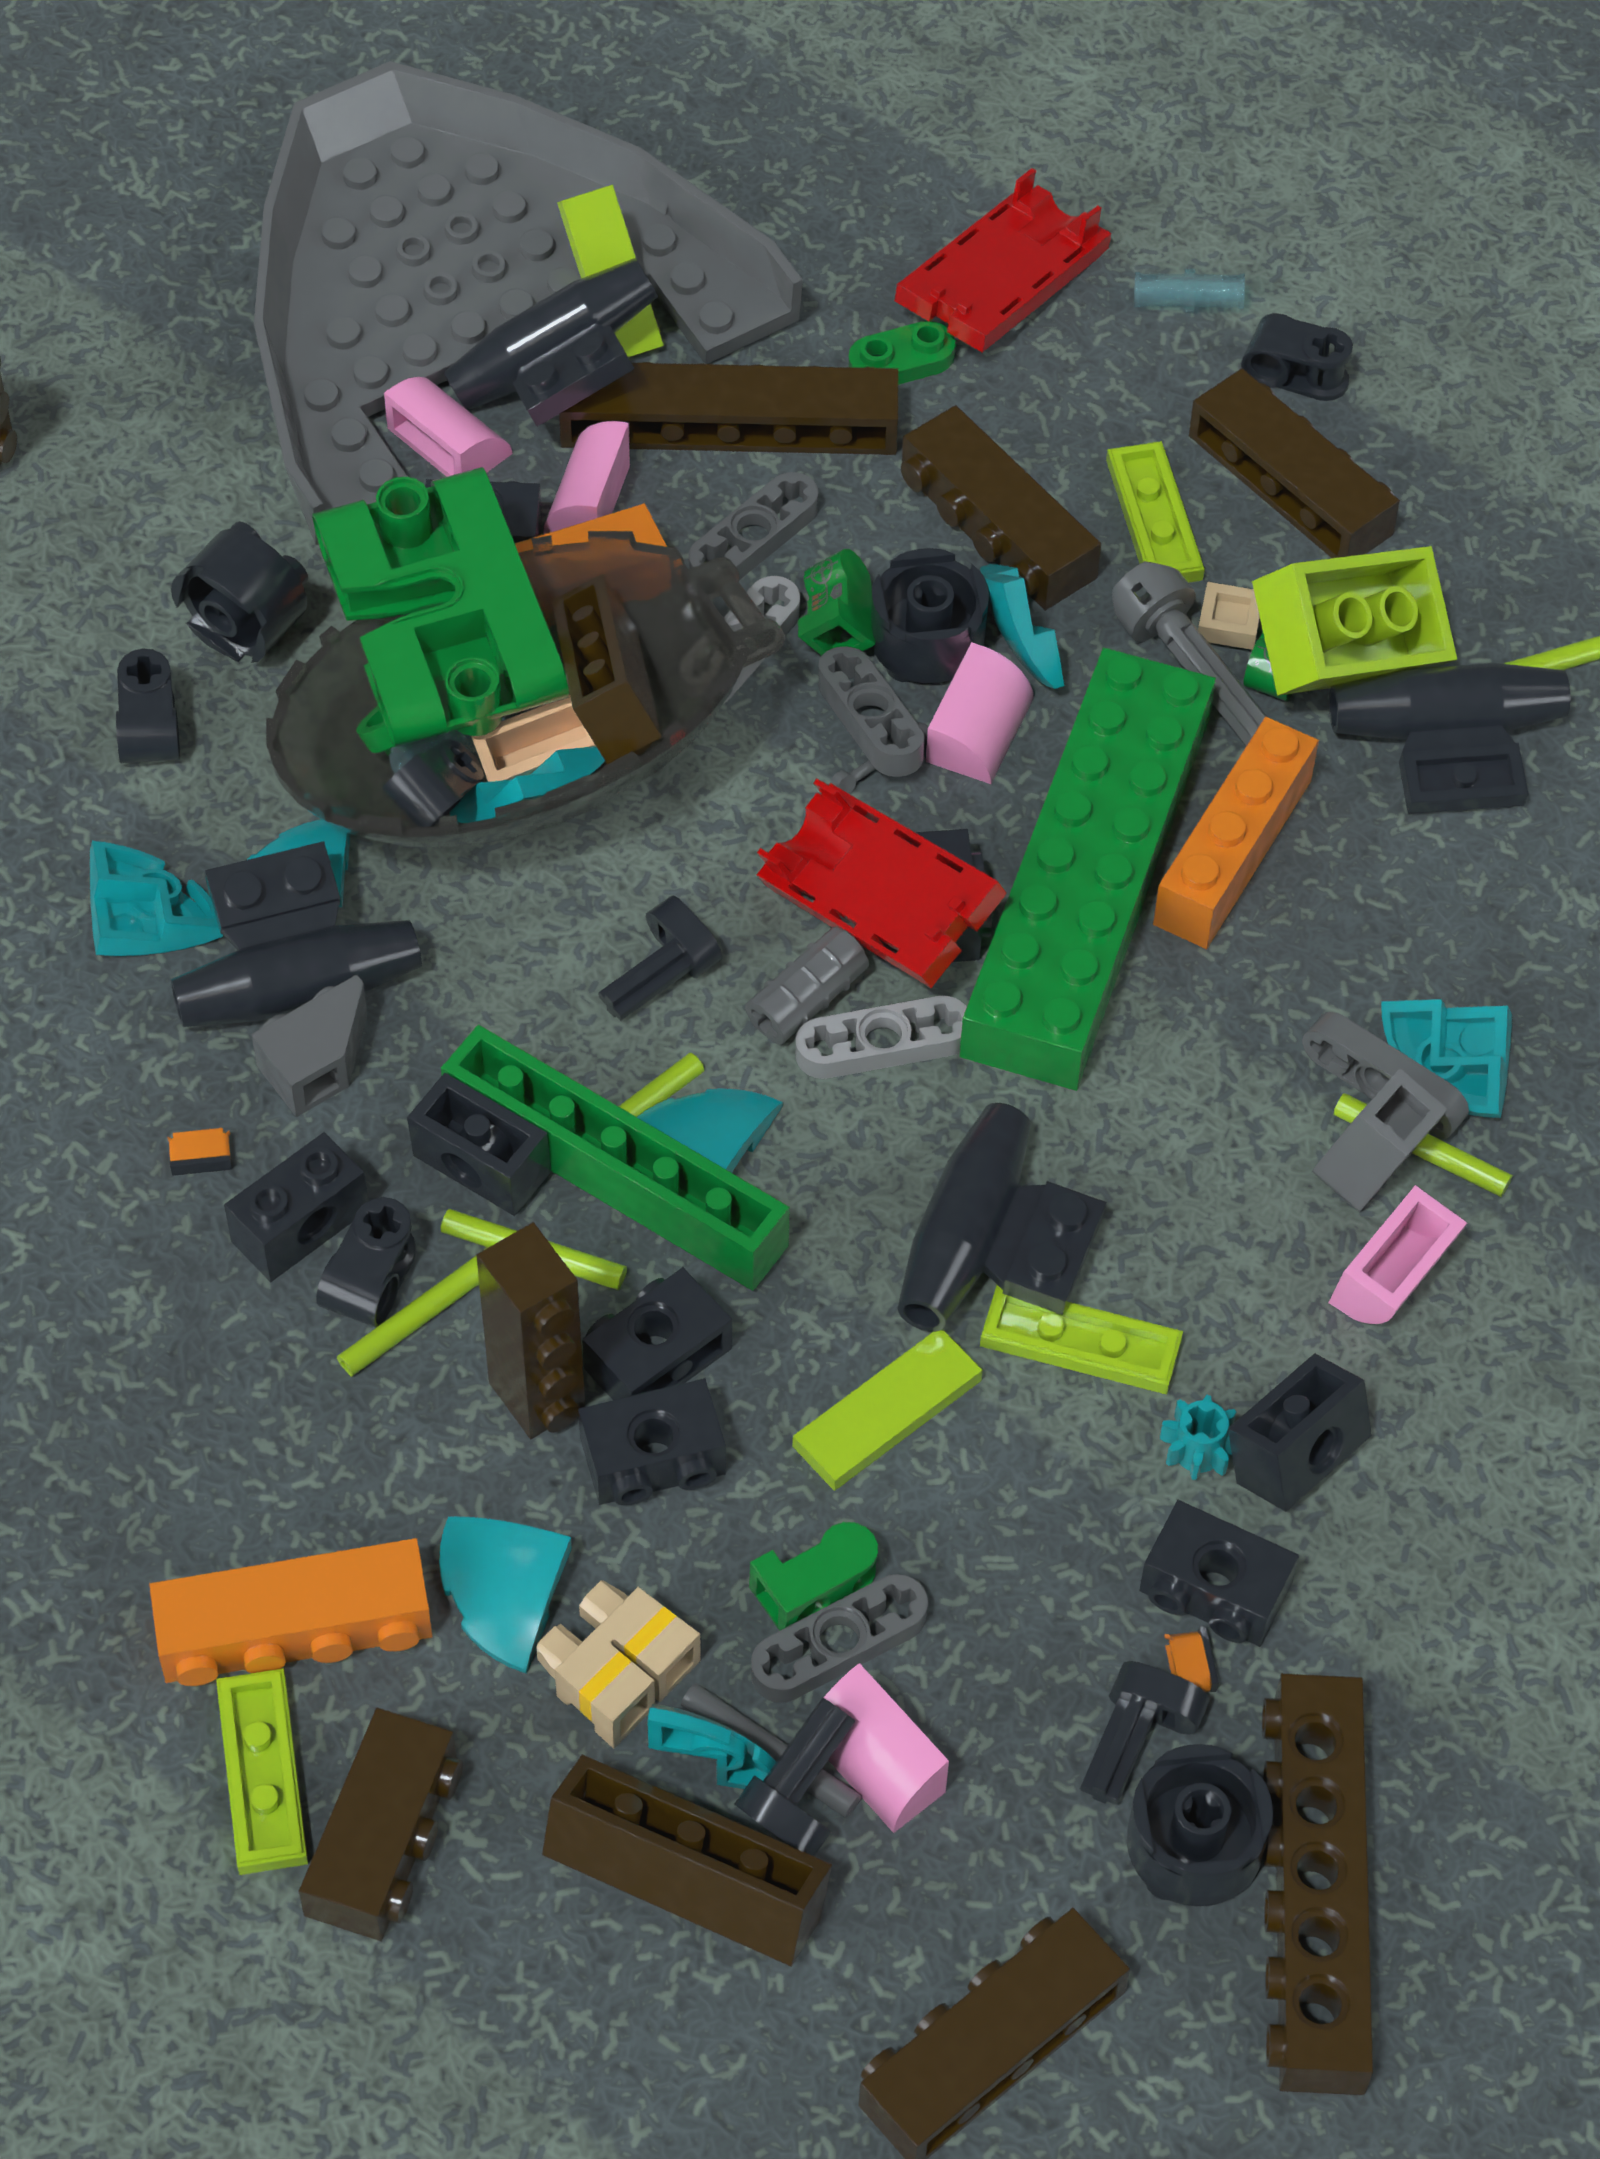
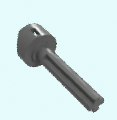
[1112,561,1267,746]

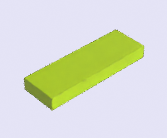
[557,185,664,357]
[1106,441,1205,583]
[980,1285,1183,1395]
[792,1329,983,1491]
[216,1668,308,1875]

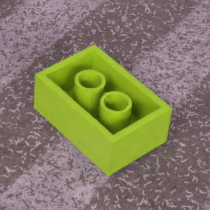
[1252,546,1457,696]

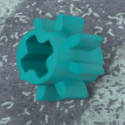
[1160,1394,1237,1480]

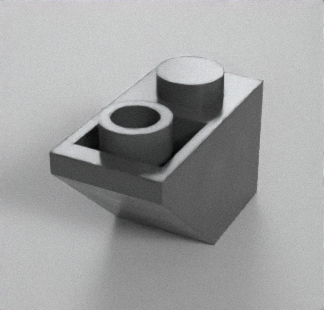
[251,975,367,1117]
[1312,1068,1448,1212]

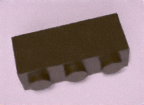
[299,1707,463,1942]

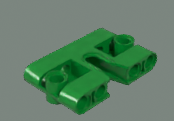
[312,467,569,748]

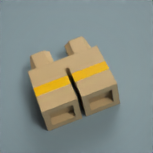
[536,1580,701,1749]

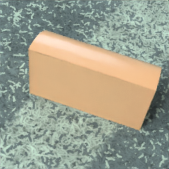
[471,695,596,782]

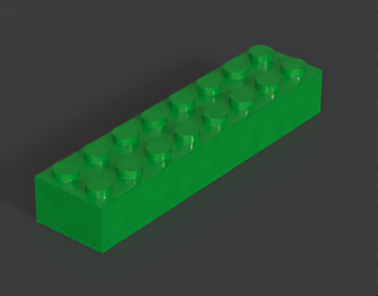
[959,647,1216,1091]

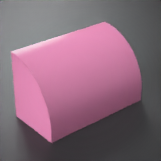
[384,377,512,476]
[544,421,630,534]
[926,642,1034,784]
[1328,1185,1467,1324]
[824,1663,949,1833]

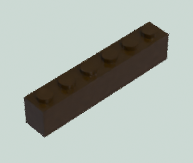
[559,362,898,455]

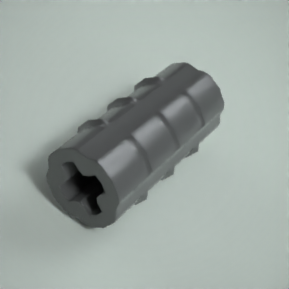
[745,927,869,1045]

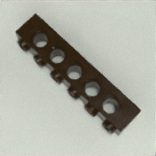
[1262,1673,1373,2095]

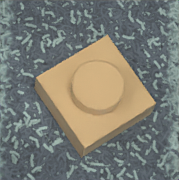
[1198,582,1260,650]

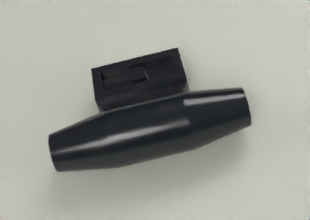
[444,257,658,427]
[1329,663,1571,814]
[170,841,422,1027]
[897,1103,1107,1332]

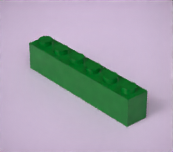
[441,1024,790,1291]

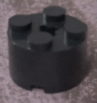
[171,521,308,663]
[871,548,989,683]
[1127,1744,1273,1906]

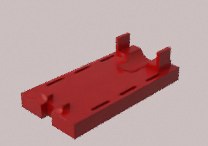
[894,168,1112,353]
[756,779,1007,988]

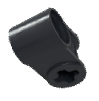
[1241,313,1353,401]
[116,648,180,763]
[382,739,484,834]
[316,1197,417,1327]

